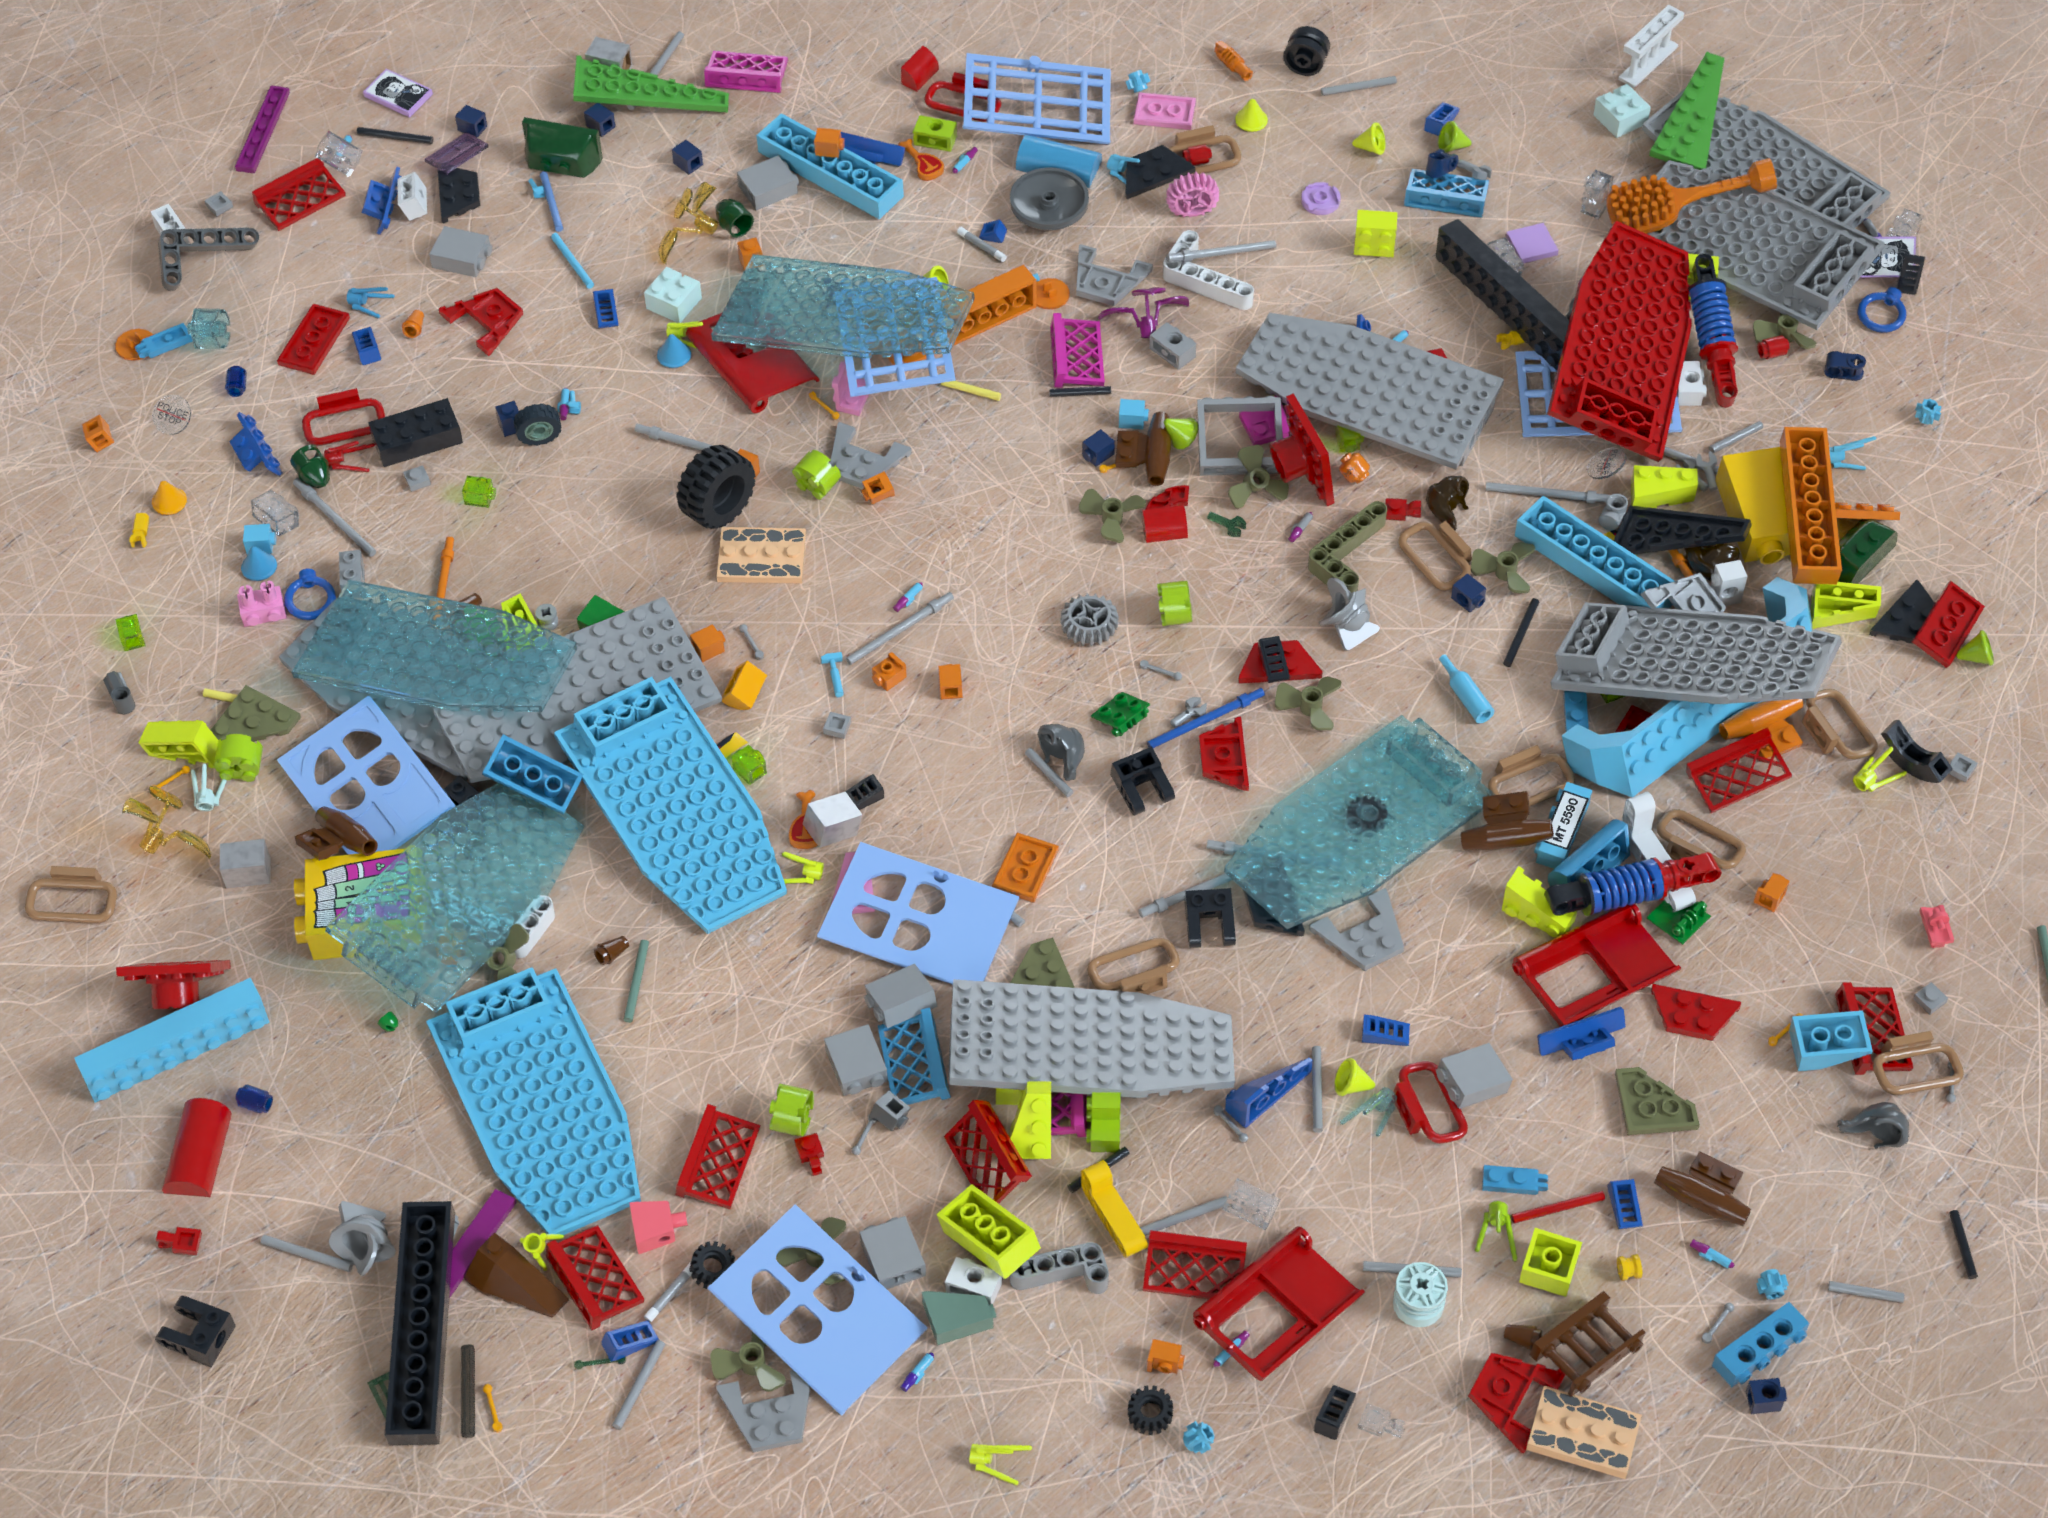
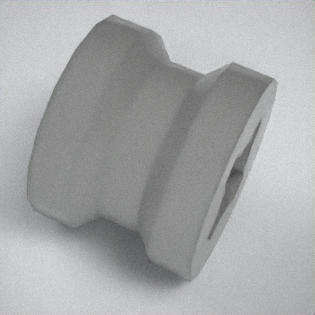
[535,604,559,631]

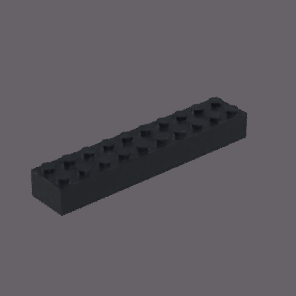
[1436,219,1569,370]
[385,1201,455,1446]

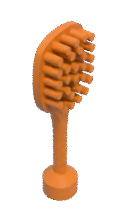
[1607,158,1777,234]

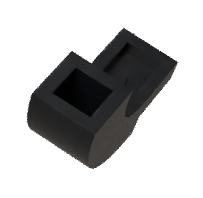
[1881,720,1953,783]

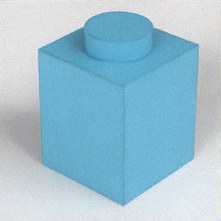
[1119,399,1149,430]
[243,524,277,554]

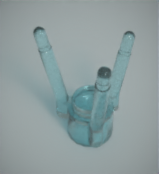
[1340,1087,1397,1137]

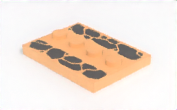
[717,527,806,584]
[1526,1386,1642,1479]

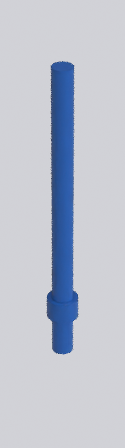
[1147,688,1265,748]

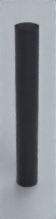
[1049,386,1111,397]
[1067,1146,1130,1193]
[1949,1210,1978,1279]

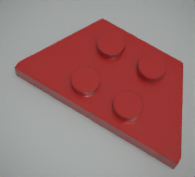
[1238,640,1323,684]
[1199,716,1249,791]
[1651,984,1742,1041]

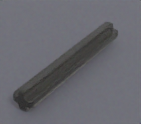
[461,1344,475,1438]

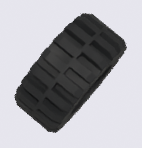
[676,445,756,529]

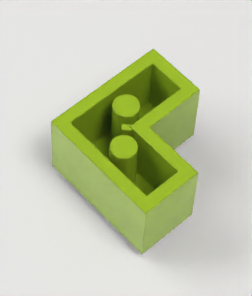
[1086,1092,1121,1153]

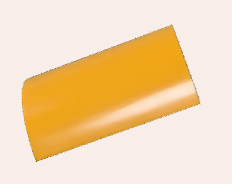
[722,661,767,710]

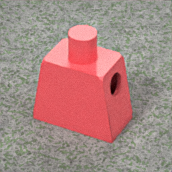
[630,1201,688,1254]

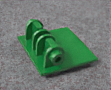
[1091,692,1150,737]
[1646,900,1711,945]

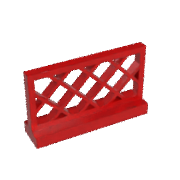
[252,156,346,231]
[1686,727,1792,814]
[1835,982,1914,1075]
[944,1100,1032,1204]
[675,1104,761,1209]
[546,1225,645,1330]
[1143,1230,1247,1299]

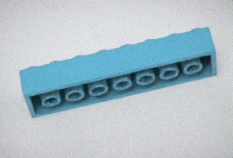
[756,113,904,219]
[1515,496,1675,609]
[74,978,270,1102]

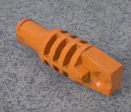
[1214,41,1253,81]

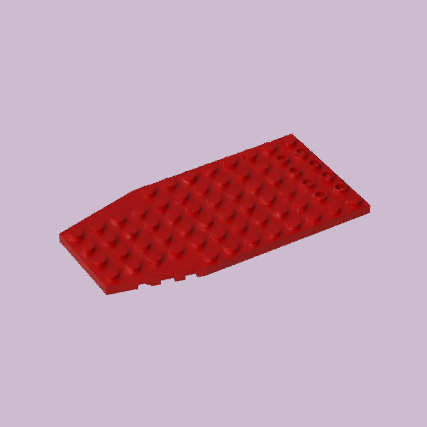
[1547,221,1692,462]

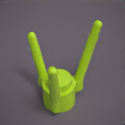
[1475,1201,1517,1261]

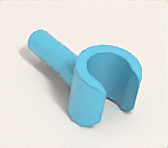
[528,178,545,198]
[568,391,581,414]

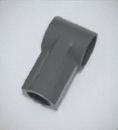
[103,671,136,714]

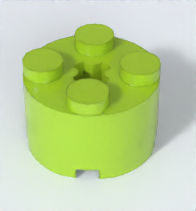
[792,450,841,500]
[1157,581,1193,626]
[214,734,263,782]
[769,1083,814,1136]

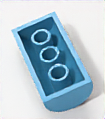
[1016,135,1102,188]
[482,735,584,815]
[1548,819,1630,887]

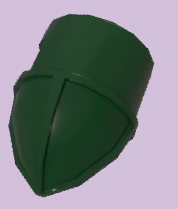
[715,199,754,238]
[290,445,330,488]

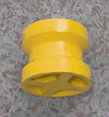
[1617,1254,1642,1281]

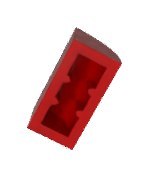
[901,45,939,92]
[1142,505,1188,543]

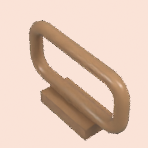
[1168,125,1241,174]
[1398,521,1472,591]
[1802,689,1878,760]
[1488,745,1575,807]
[1656,809,1746,869]
[25,866,117,923]
[1087,937,1180,994]
[1872,1031,1964,1095]

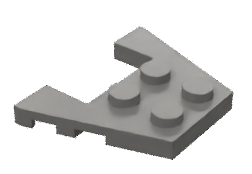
[1076,244,1153,306]
[830,422,912,489]
[1641,573,1726,613]
[1309,888,1404,971]
[716,1370,810,1453]

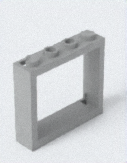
[1197,396,1283,476]

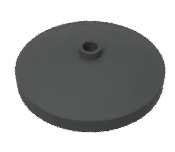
[1010,168,1089,230]

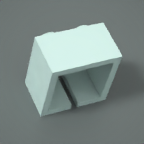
[1593,84,1651,138]
[644,267,702,323]

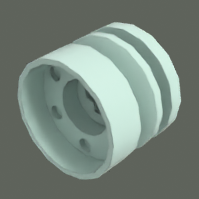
[1393,1262,1448,1327]

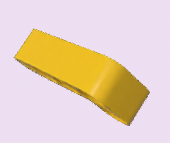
[1081,1160,1148,1258]

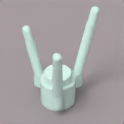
[191,764,227,811]

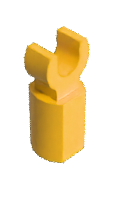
[1496,331,1525,350]
[129,513,150,548]

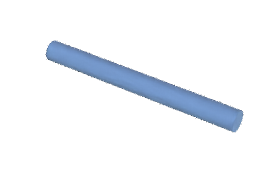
[540,172,563,232]

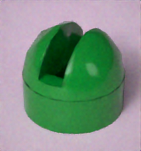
[378,1011,399,1032]

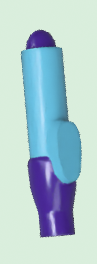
[900,1352,934,1392]

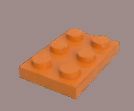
[1835,502,1900,520]

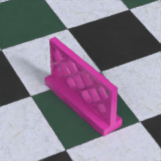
[704,51,788,93]
[1050,313,1105,388]
[1051,1092,1087,1137]

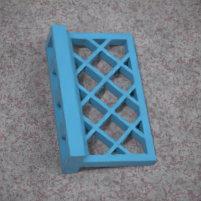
[1404,169,1489,218]
[877,1007,951,1105]

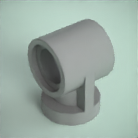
[1598,493,1628,531]

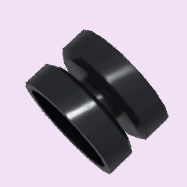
[1283,26,1330,76]

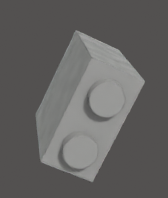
[737,155,799,210]
[429,226,492,277]
[864,964,938,1029]
[824,1024,888,1096]
[1436,1043,1513,1109]
[860,1216,926,1289]

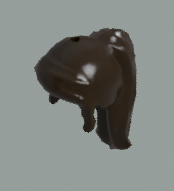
[1426,476,1469,531]
[1684,544,1740,581]

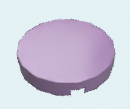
[1301,182,1341,215]

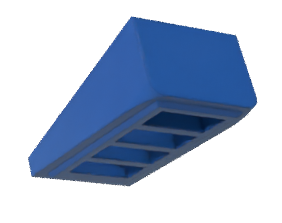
[1424,102,1460,136]
[593,289,619,328]
[351,327,381,365]
[1362,1015,1410,1046]
[1607,1179,1643,1230]
[601,1320,659,1362]

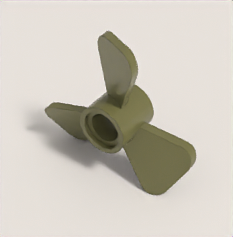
[1753,313,1817,349]
[1228,445,1289,509]
[1079,489,1146,543]
[1471,542,1535,593]
[1275,676,1342,730]
[465,924,529,981]
[777,1217,846,1285]
[710,1332,786,1392]

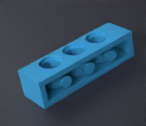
[1712,1302,1809,1387]

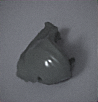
[1037,724,1085,781]
[1837,1102,1909,1149]

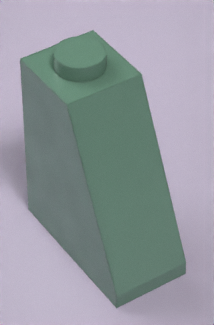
[922,1291,996,1346]

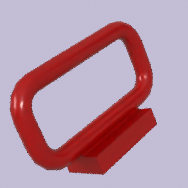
[924,72,1002,122]
[302,388,386,446]
[1392,1061,1468,1144]

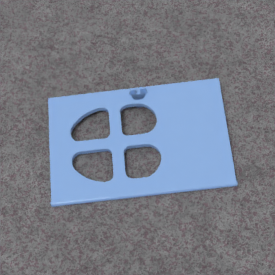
[277,696,455,855]
[817,842,1019,985]
[707,1204,928,1416]

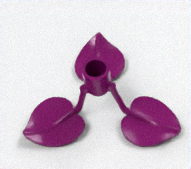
[1098,287,1189,338]

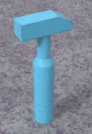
[821,652,844,697]

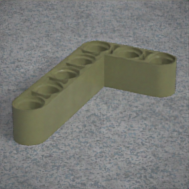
[1308,501,1387,593]

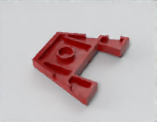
[438,288,523,356]
[1468,1353,1565,1454]

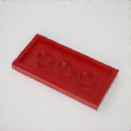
[277,304,350,375]
[1912,581,1985,668]

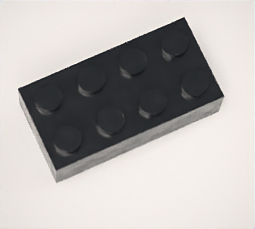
[368,398,463,467]

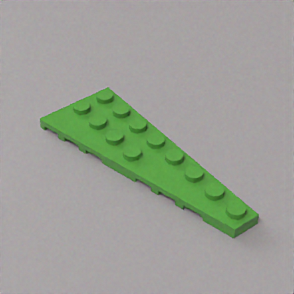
[1649,52,1725,170]
[573,55,729,113]

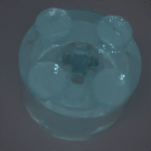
[187,308,230,349]

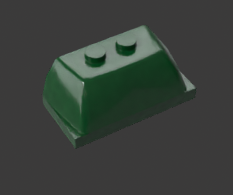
[522,117,603,178]
[1838,519,1898,584]

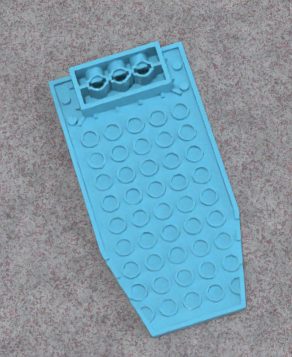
[554,677,787,934]
[426,967,641,1235]

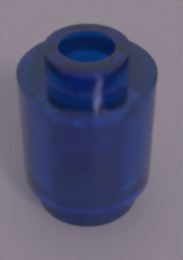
[225,366,247,397]
[235,1084,273,1114]

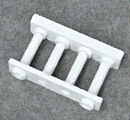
[1618,5,1684,88]

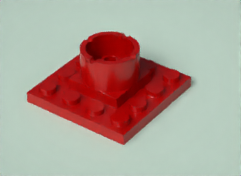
[1269,393,1335,506]
[116,960,231,1009]

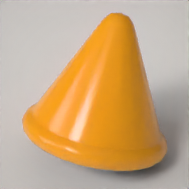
[152,481,187,515]

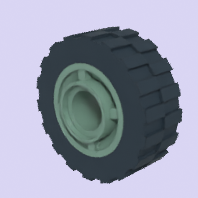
[514,404,562,446]

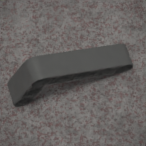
[158,228,259,291]

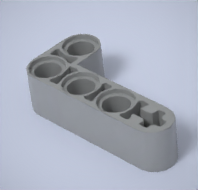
[1010,1242,1109,1294]

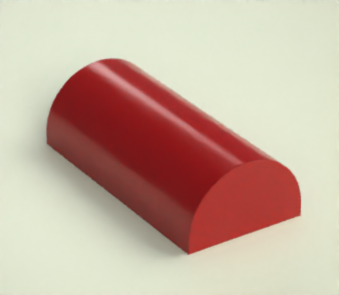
[162,1098,232,1197]

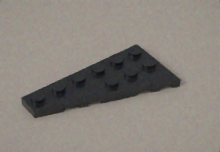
[1613,505,1752,554]

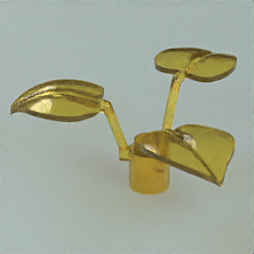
[658,182,718,265]
[122,785,211,859]

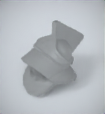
[1319,578,1380,651]
[329,1201,396,1276]

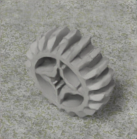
[1060,593,1119,647]

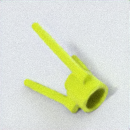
[667,321,703,349]
[1853,747,1907,792]
[782,852,824,884]
[520,1233,564,1271]
[969,1444,1032,1485]

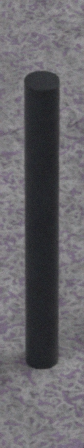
[357,127,433,144]
[1503,598,1540,667]

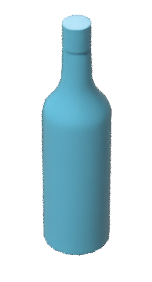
[1439,654,1495,724]

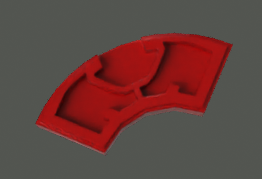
[1145,485,1190,510]

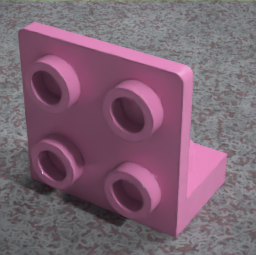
[832,360,869,416]

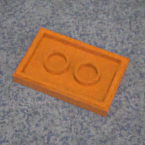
[992,833,1059,903]

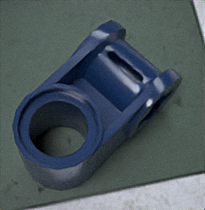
[1425,149,1459,178]
[1824,351,1866,381]

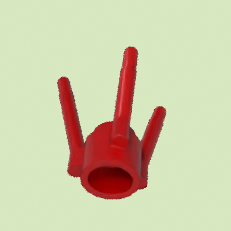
[324,441,375,472]

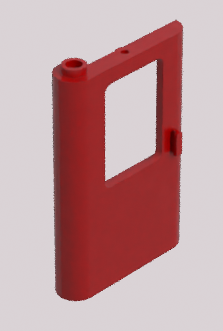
[686,303,820,413]
[1512,903,1681,1027]
[1193,1226,1365,1381]

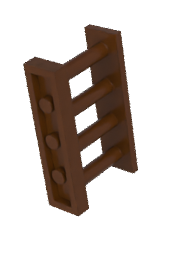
[1530,1291,1646,1397]

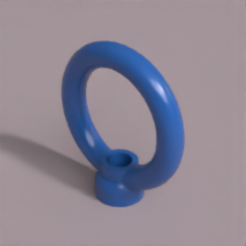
[1857,287,1906,333]
[284,569,336,620]

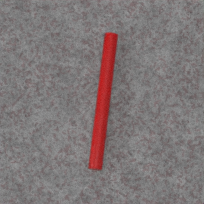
[1511,1191,1605,1224]

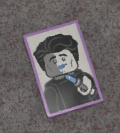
[363,69,433,118]
[1861,237,1916,277]

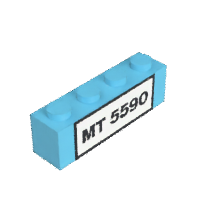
[1534,782,1593,869]

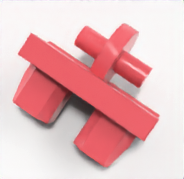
[1920,905,1954,948]

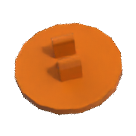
[1036,278,1070,310]
[115,329,153,361]

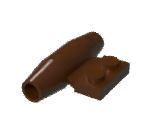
[1115,412,1172,486]
[1461,791,1554,851]
[295,806,378,861]
[1654,1151,1751,1226]

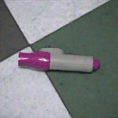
[1288,512,1313,543]

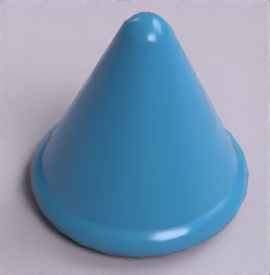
[657,334,691,368]
[241,546,277,581]

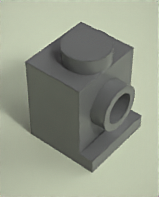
[869,1091,911,1131]

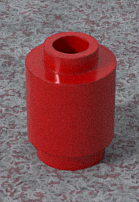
[1182,144,1212,166]
[1757,335,1790,359]

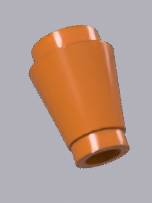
[402,310,424,338]

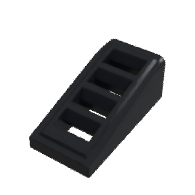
[1896,254,1925,295]
[1258,636,1290,683]
[845,774,884,810]
[1314,1385,1356,1440]

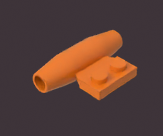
[1719,699,1803,759]

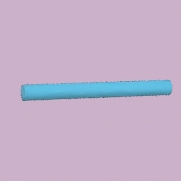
[551,233,594,289]

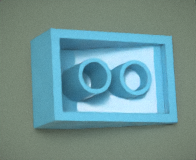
[1789,1010,1873,1071]

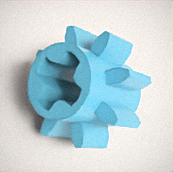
[1125,70,1151,93]
[1915,399,1941,425]
[1756,1269,1788,1300]
[1183,1421,1214,1454]

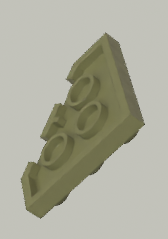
[211,685,301,742]
[1010,938,1075,988]
[1615,1067,1700,1135]

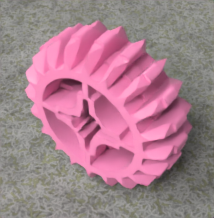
[1166,172,1219,218]

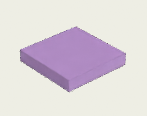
[1506,223,1559,264]

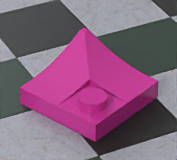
[1239,395,1289,445]

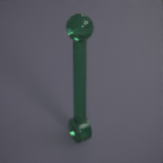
[574,1356,626,1370]

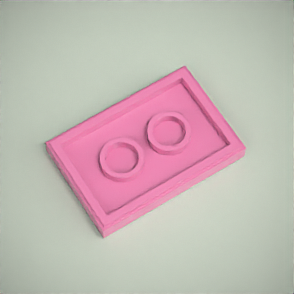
[1134,92,1196,130]

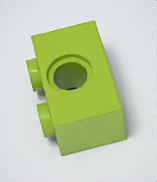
[913,115,957,152]

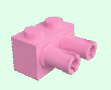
[237,581,287,627]

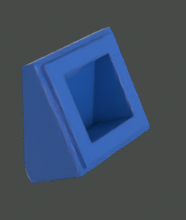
[979,220,1007,243]

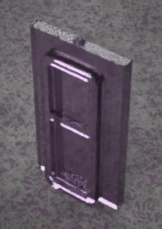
[425,132,489,174]

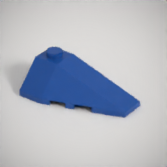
[1225,1057,1313,1129]

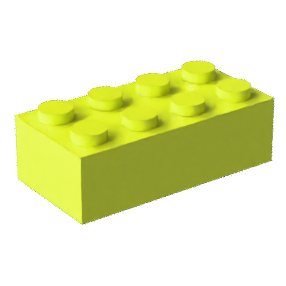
[936,1184,1041,1279]

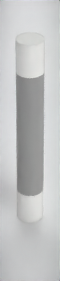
[957,227,1007,262]
[643,1263,692,1323]

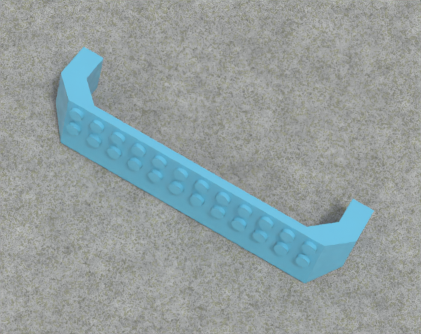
[1562,577,1813,797]

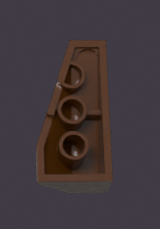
[464,1232,569,1318]

